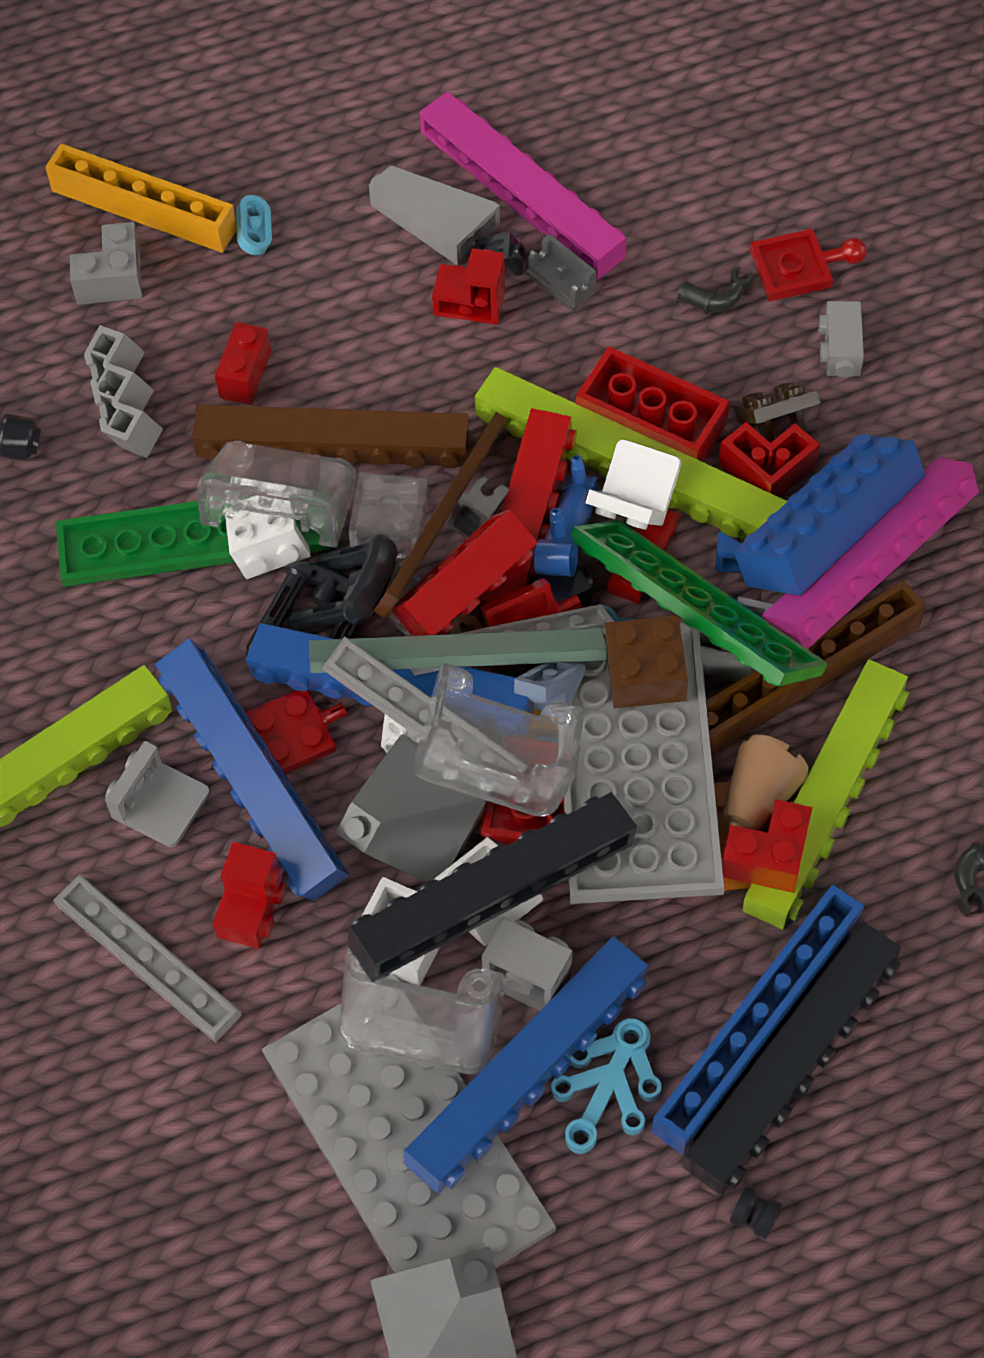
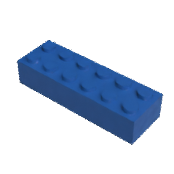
[734,434,926,596]

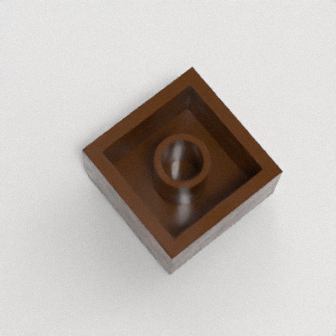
[605,615,688,709]

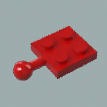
[749,228,867,302]

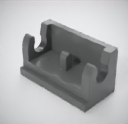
[526,234,596,312]
[446,477,509,539]

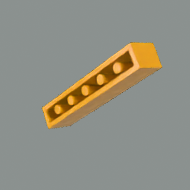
[45,143,236,253]

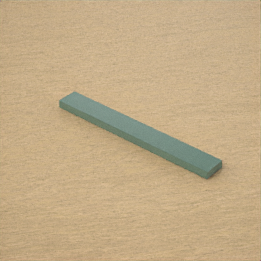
[309,628,607,673]

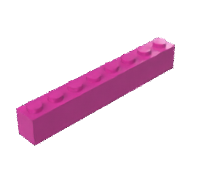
[420,91,626,280]
[762,457,979,649]

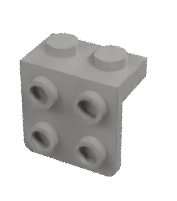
[105,741,210,847]

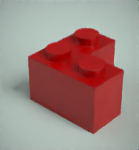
[432,248,505,325]
[719,422,820,497]
[722,799,813,893]
[213,842,286,949]

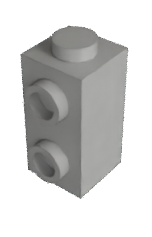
[818,301,864,378]

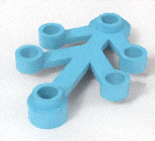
[551,1019,661,1154]

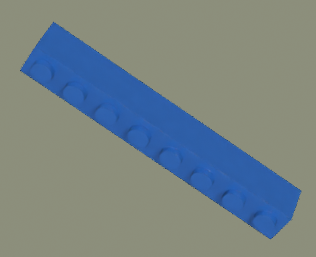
[246,623,535,737]
[155,638,350,901]
[652,884,864,1156]
[403,936,648,1195]

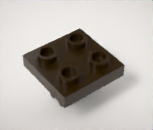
[733,382,820,443]

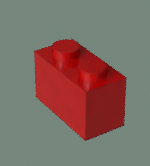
[215,322,271,405]

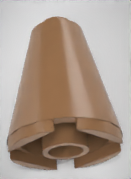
[721,734,809,834]

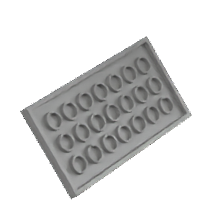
[558,623,724,904]
[262,973,556,1273]

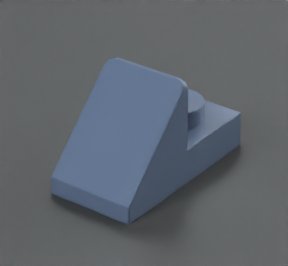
[514,662,586,716]

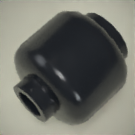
[0,414,41,461]

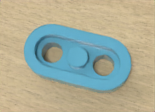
[236,195,272,255]

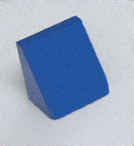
[715,532,741,573]

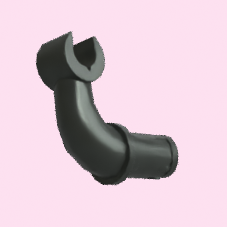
[677,266,753,314]
[954,842,984,917]

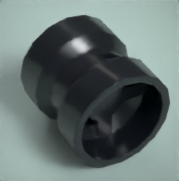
[729,1186,783,1240]

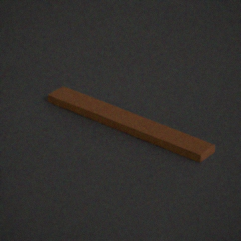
[374,412,506,617]

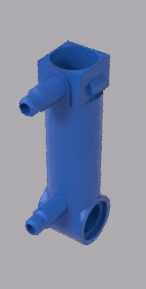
[534,455,598,577]

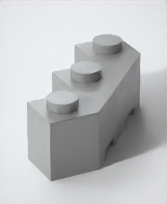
[84,325,163,458]

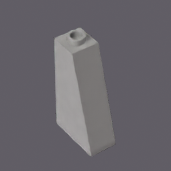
[369,165,500,265]

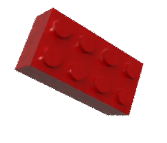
[576,346,729,462]
[391,509,538,636]

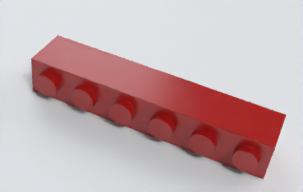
[478,408,577,611]

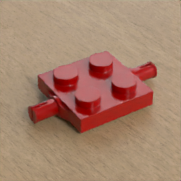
[480,578,582,671]
[245,690,347,774]

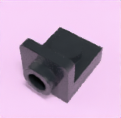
[475,231,527,276]

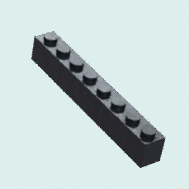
[347,792,637,982]
[683,921,901,1196]

